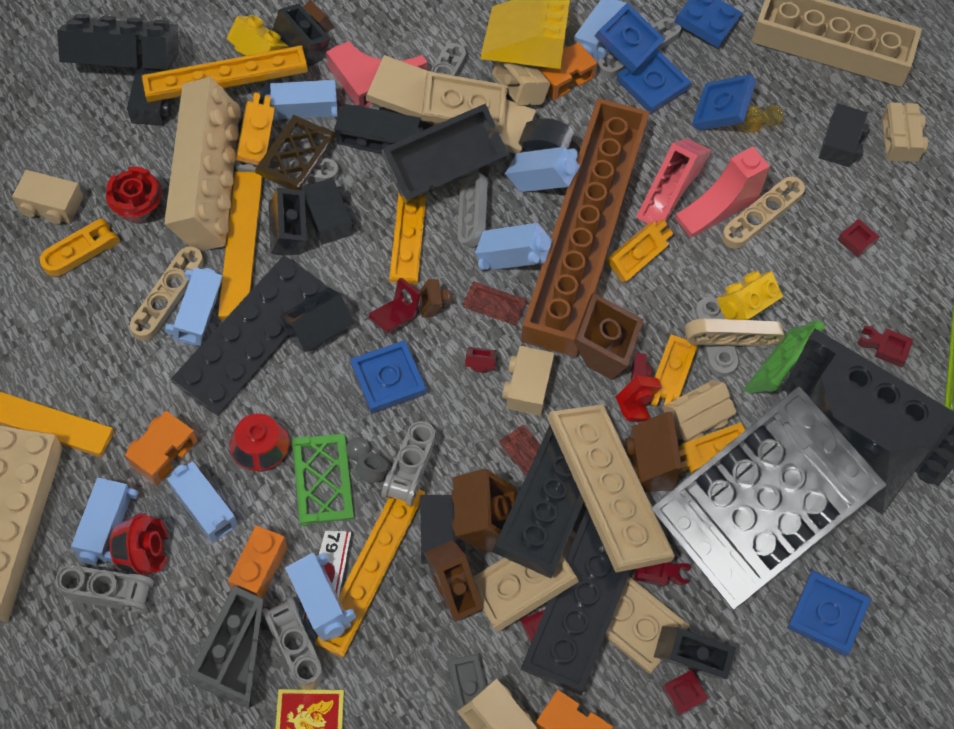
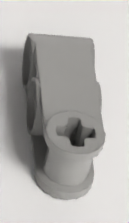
[381,421,435,507]
[55,565,154,614]
[262,596,323,690]

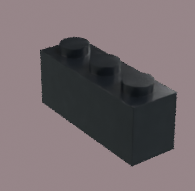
[334,104,424,154]

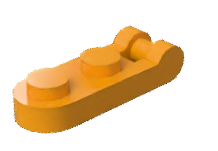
[40,218,120,276]

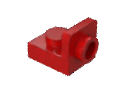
[615,376,662,422]

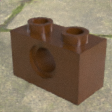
[424,540,483,622]

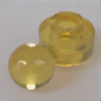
[738,105,784,133]

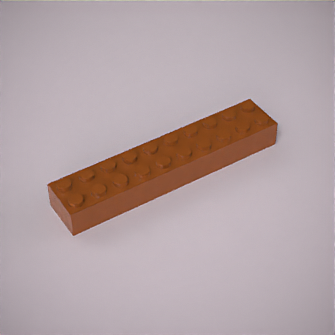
[521,98,650,357]

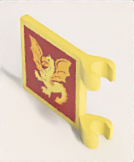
[276,689,344,729]

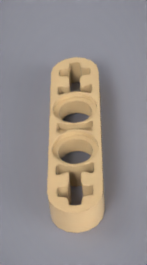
[722,176,805,249]
[130,246,204,341]
[684,318,785,346]

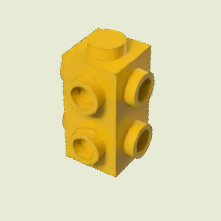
[226,15,289,56]
[716,270,783,320]

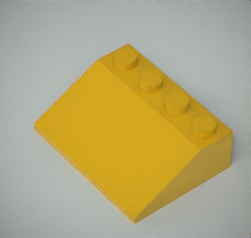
[480,0,570,69]

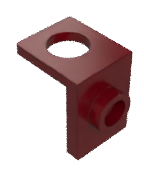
[369,277,421,333]

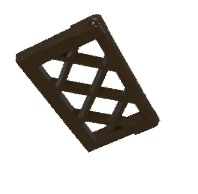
[255,114,336,190]

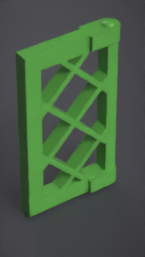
[744,320,825,394]
[292,433,354,526]

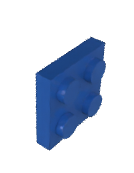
[674,0,743,48]
[595,2,665,73]
[616,49,692,114]
[692,74,756,130]
[350,340,426,414]
[787,570,871,657]

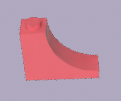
[326,41,427,108]
[636,138,712,224]
[675,146,770,238]

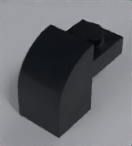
[518,118,580,161]

